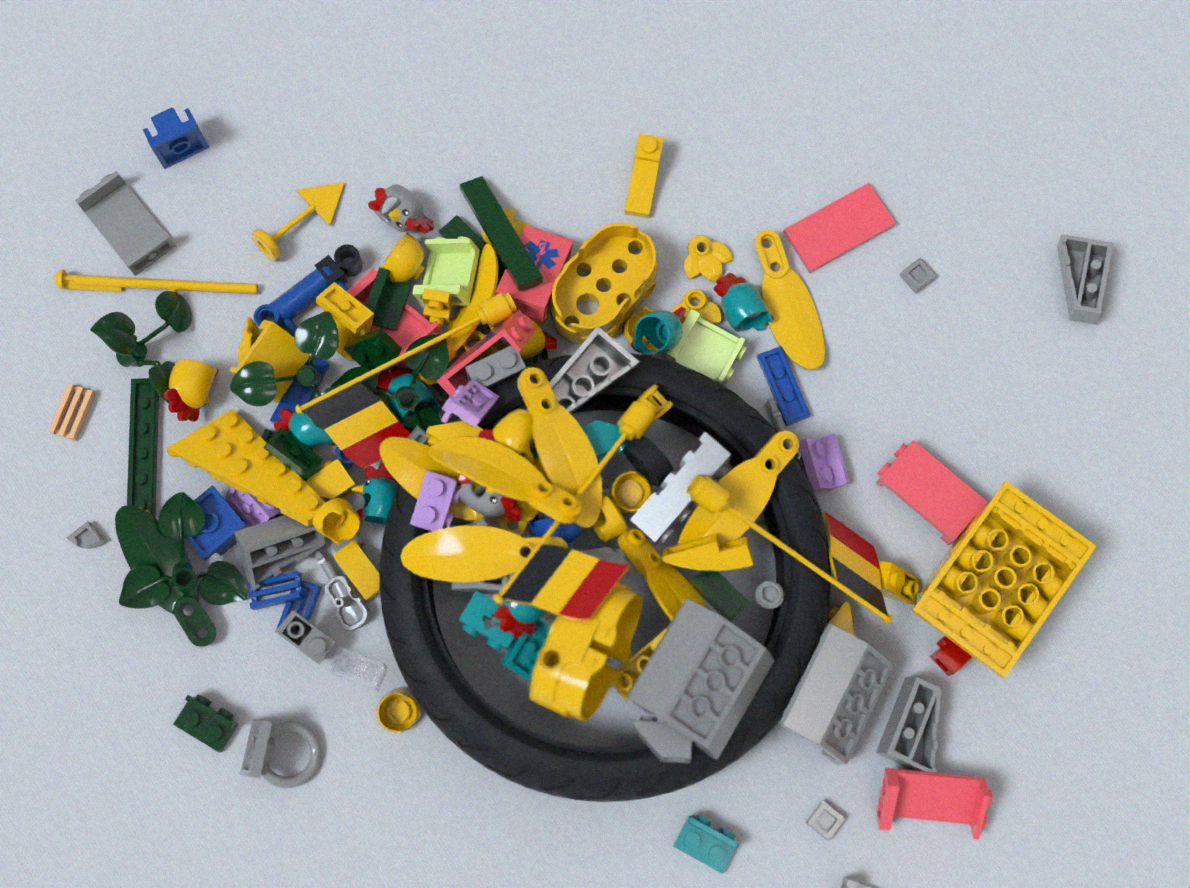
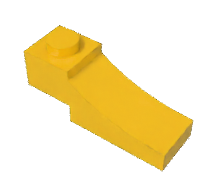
[624,133,664,218]

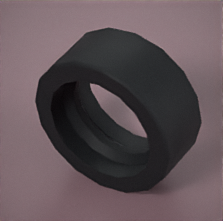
[623,435,674,487]

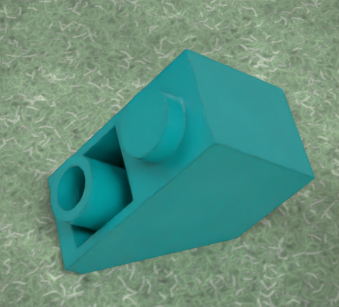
[582,420,633,464]

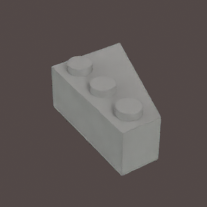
[1057,234,1114,324]
[234,515,325,591]
[876,677,941,773]

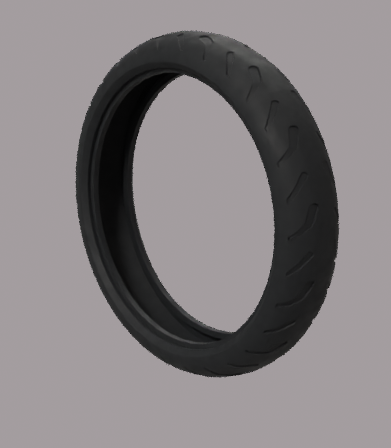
[380,353,831,802]

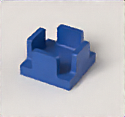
[143,107,210,169]
[184,485,248,561]

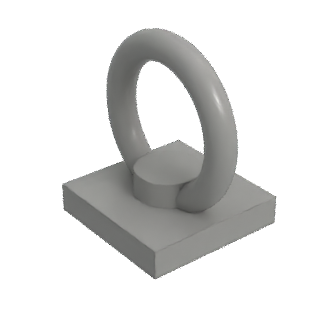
[240,720,321,788]

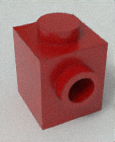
[929,636,972,676]

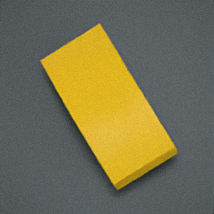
[422,288,452,326]
[332,540,380,601]

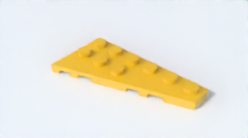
[167,409,325,527]

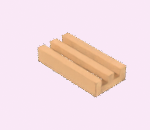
[49,383,96,441]

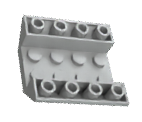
[626,599,774,760]
[779,623,894,765]

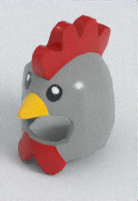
[368,184,434,234]
[458,474,522,523]

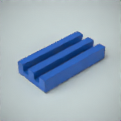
[248,571,304,610]
[276,580,322,629]

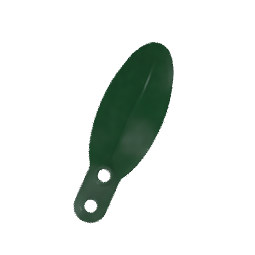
[115,505,216,647]

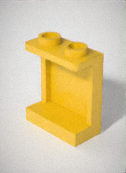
[316,282,374,362]
[229,320,310,403]

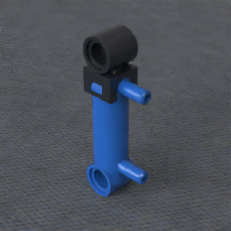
[253,244,363,338]

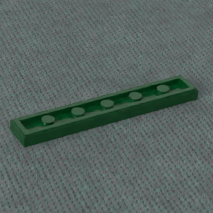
[459,176,543,291]
[127,378,159,517]

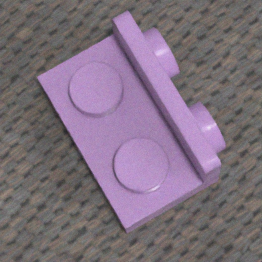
[441,379,500,428]
[799,434,849,491]
[410,470,461,531]
[225,487,282,526]

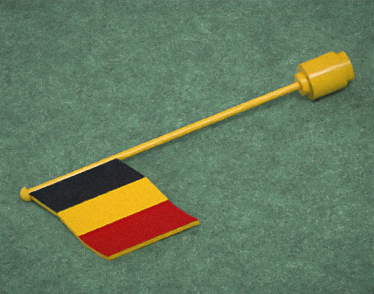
[295,292,517,468]
[493,398,657,621]
[686,474,892,624]

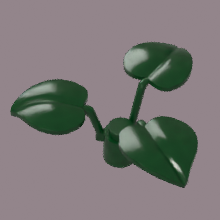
[90,291,192,403]
[230,311,339,430]
[331,334,449,433]
[119,492,247,609]

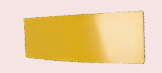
[662,534,753,571]

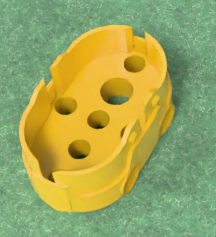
[550,223,657,345]
[529,582,643,722]

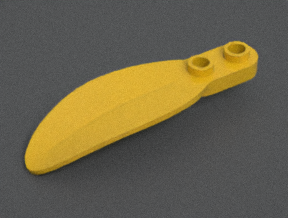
[754,230,825,370]
[418,243,498,385]
[517,367,602,528]
[677,431,799,545]
[379,437,527,536]
[428,437,582,524]
[401,526,569,582]
[618,527,710,621]

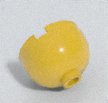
[377,232,425,283]

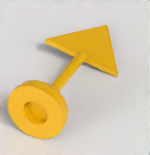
[251,182,345,261]

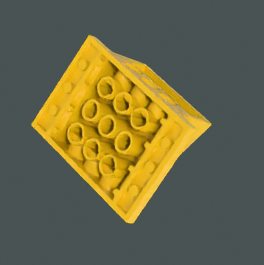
[911,481,1097,678]

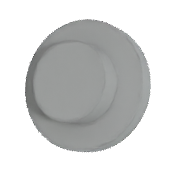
[756,581,784,609]

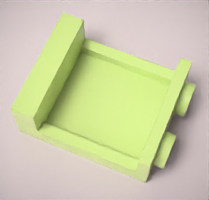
[412,237,480,306]
[665,309,747,384]

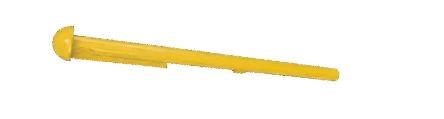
[54,270,258,294]

